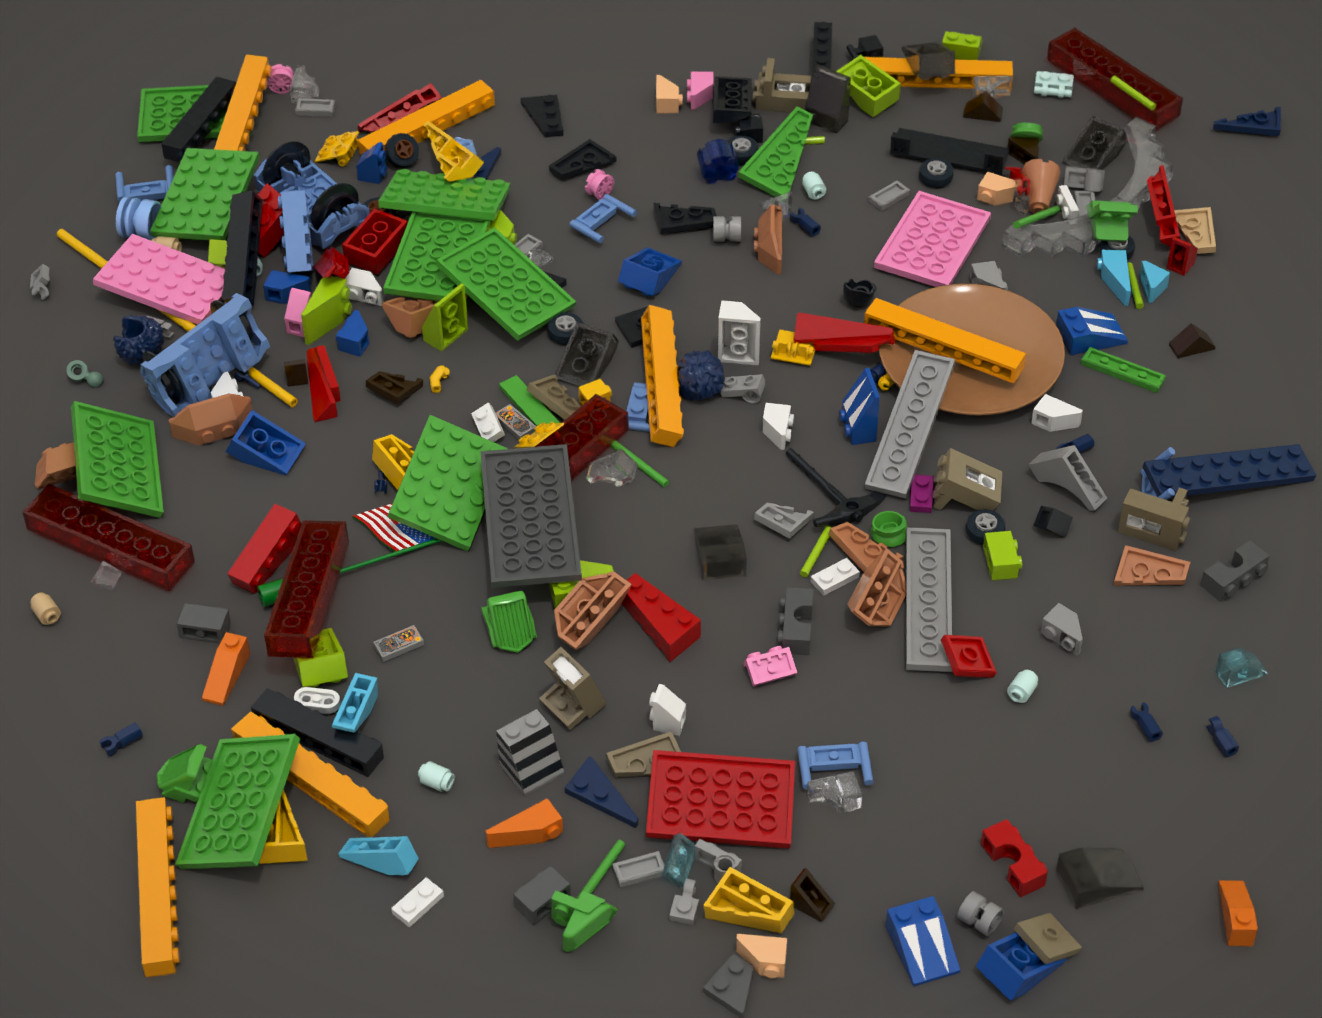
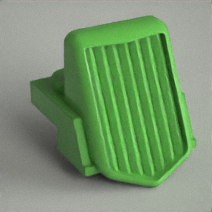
[1086,200,1138,241]
[481,591,537,653]
[157,744,212,803]
[551,890,618,952]

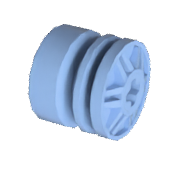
[116,197,161,241]

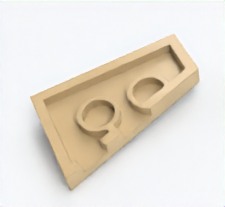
[1174,207,1216,254]

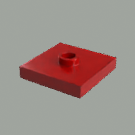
[941,635,997,678]

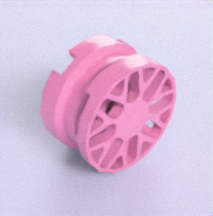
[268,64,294,94]
[585,169,614,200]

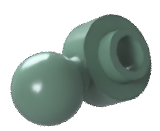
[67,360,103,388]

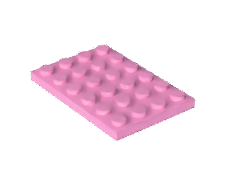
[874,191,991,287]
[93,234,225,324]

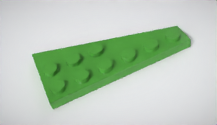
[738,106,813,203]

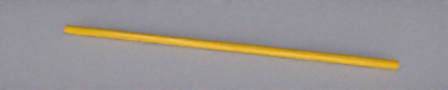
[57,229,298,407]

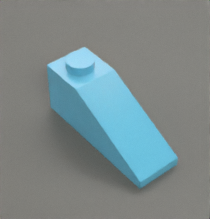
[1097,250,1131,306]
[332,673,378,733]
[338,836,419,875]

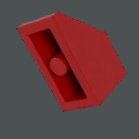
[1167,237,1198,276]

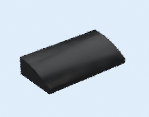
[713,76,752,123]

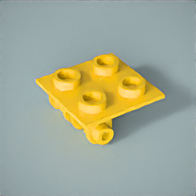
[314,131,359,167]
[771,330,815,366]
[514,422,564,449]

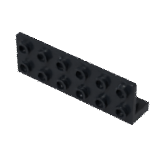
[890,128,1010,175]

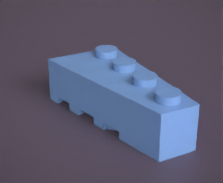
[278,190,314,272]

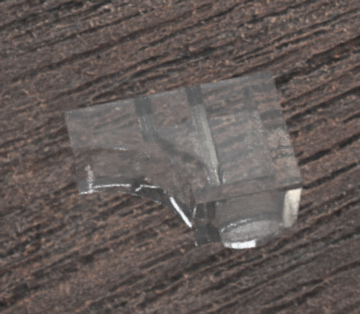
[290,65,319,103]
[972,76,1012,100]
[586,449,638,487]
[807,772,862,813]

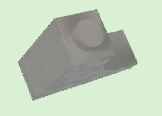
[1028,445,1107,511]

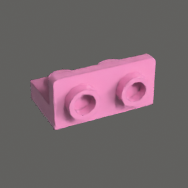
[743,646,797,686]

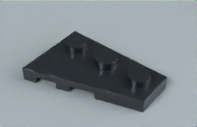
[520,95,563,137]
[549,139,617,180]
[653,203,717,234]

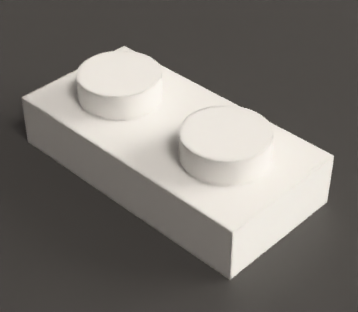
[1056,185,1079,226]
[471,402,505,442]
[810,558,860,596]
[391,878,444,927]

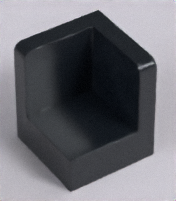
[1033,506,1073,537]

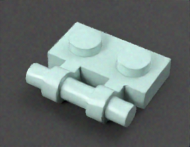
[1034,71,1074,98]

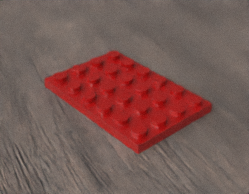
[646,750,795,849]

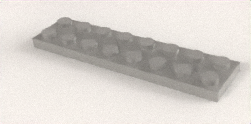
[865,350,955,499]
[906,527,952,672]

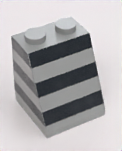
[496,709,564,796]

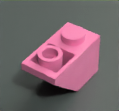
[687,72,713,110]
[284,288,311,337]

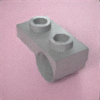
[1064,166,1105,192]
[720,374,766,404]
[695,839,742,884]

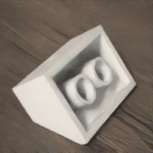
[718,300,761,366]

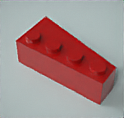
[227,504,307,594]
[621,573,701,662]

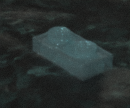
[662,833,696,888]

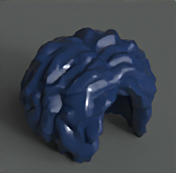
[113,314,164,365]
[678,350,725,401]

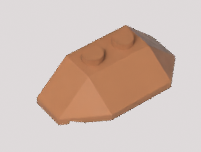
[754,205,782,274]
[168,393,253,446]
[34,442,76,490]
[847,548,906,627]
[554,571,632,650]

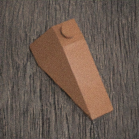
[382,294,468,338]

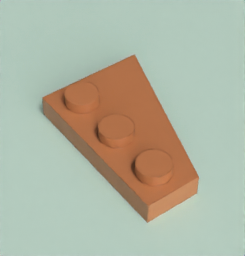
[829,522,904,572]
[1113,545,1190,586]

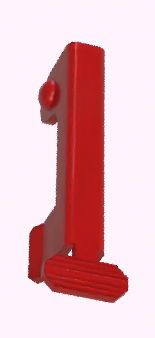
[1004,167,1030,196]

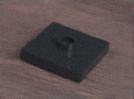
[615,307,648,348]

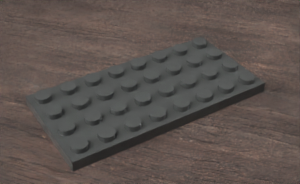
[481,444,582,588]

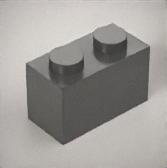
[177,603,231,644]
[513,866,571,926]

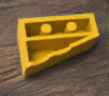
[372,434,414,490]
[259,789,308,864]
[703,867,794,934]

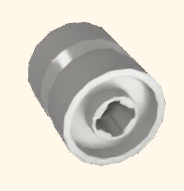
[713,216,741,242]
[957,891,1004,937]

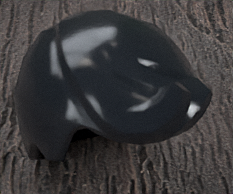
[843,279,877,307]

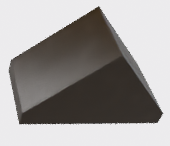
[963,91,1003,122]
[1007,137,1038,165]
[1169,323,1216,358]
[284,359,308,387]
[790,868,835,922]

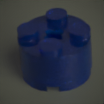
[697,139,739,184]

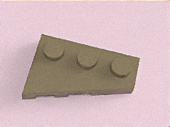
[527,374,587,425]
[606,731,681,777]

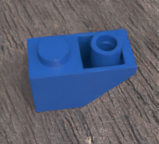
[356,142,388,184]
[263,270,312,304]
[336,310,370,357]

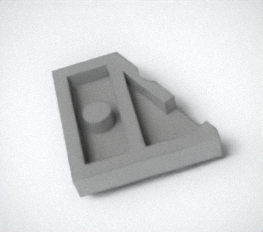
[754,503,814,539]

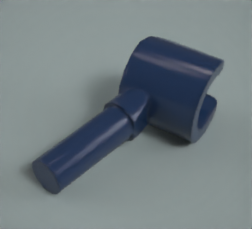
[234,370,261,389]
[374,471,387,493]

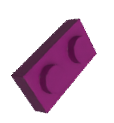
[910,475,934,513]

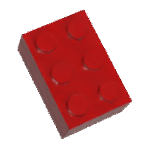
[258,184,284,257]
[342,208,408,275]

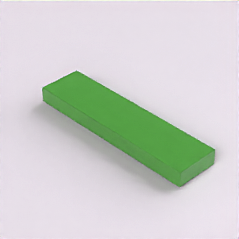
[1081,347,1166,393]
[499,375,562,431]

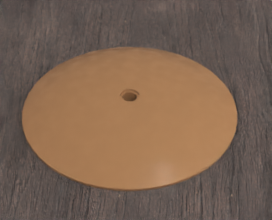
[879,284,1065,415]

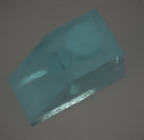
[1215,648,1267,688]

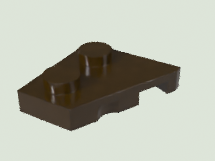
[366,371,423,404]

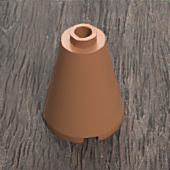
[1022,159,1060,214]

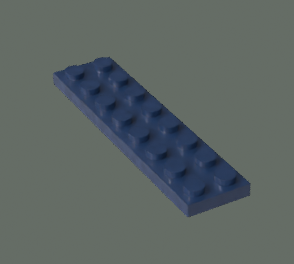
[1142,444,1316,497]

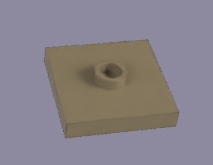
[1014,913,1082,964]

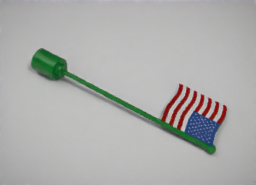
[257,503,442,607]

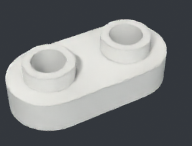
[294,687,341,714]

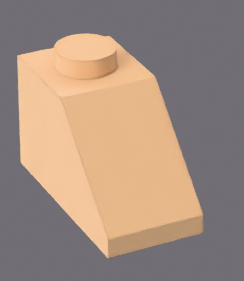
[656,75,682,113]
[977,172,1022,206]
[736,934,787,978]

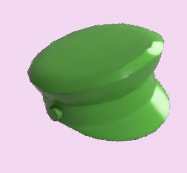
[1010,122,1043,143]
[870,511,908,547]

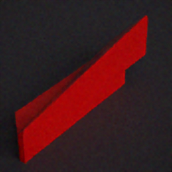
[357,83,442,133]
[1147,165,1180,247]
[314,247,349,279]
[794,312,895,353]
[306,345,341,422]

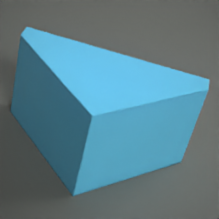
[1139,261,1170,303]

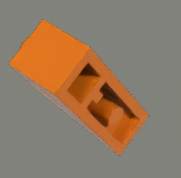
[202,632,251,706]
[485,798,563,848]
[1218,880,1258,946]

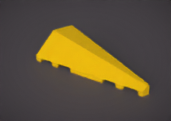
[424,121,484,182]

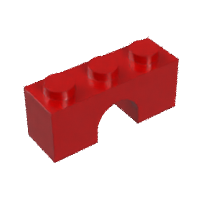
[981,819,1048,898]

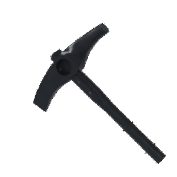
[786,448,886,527]

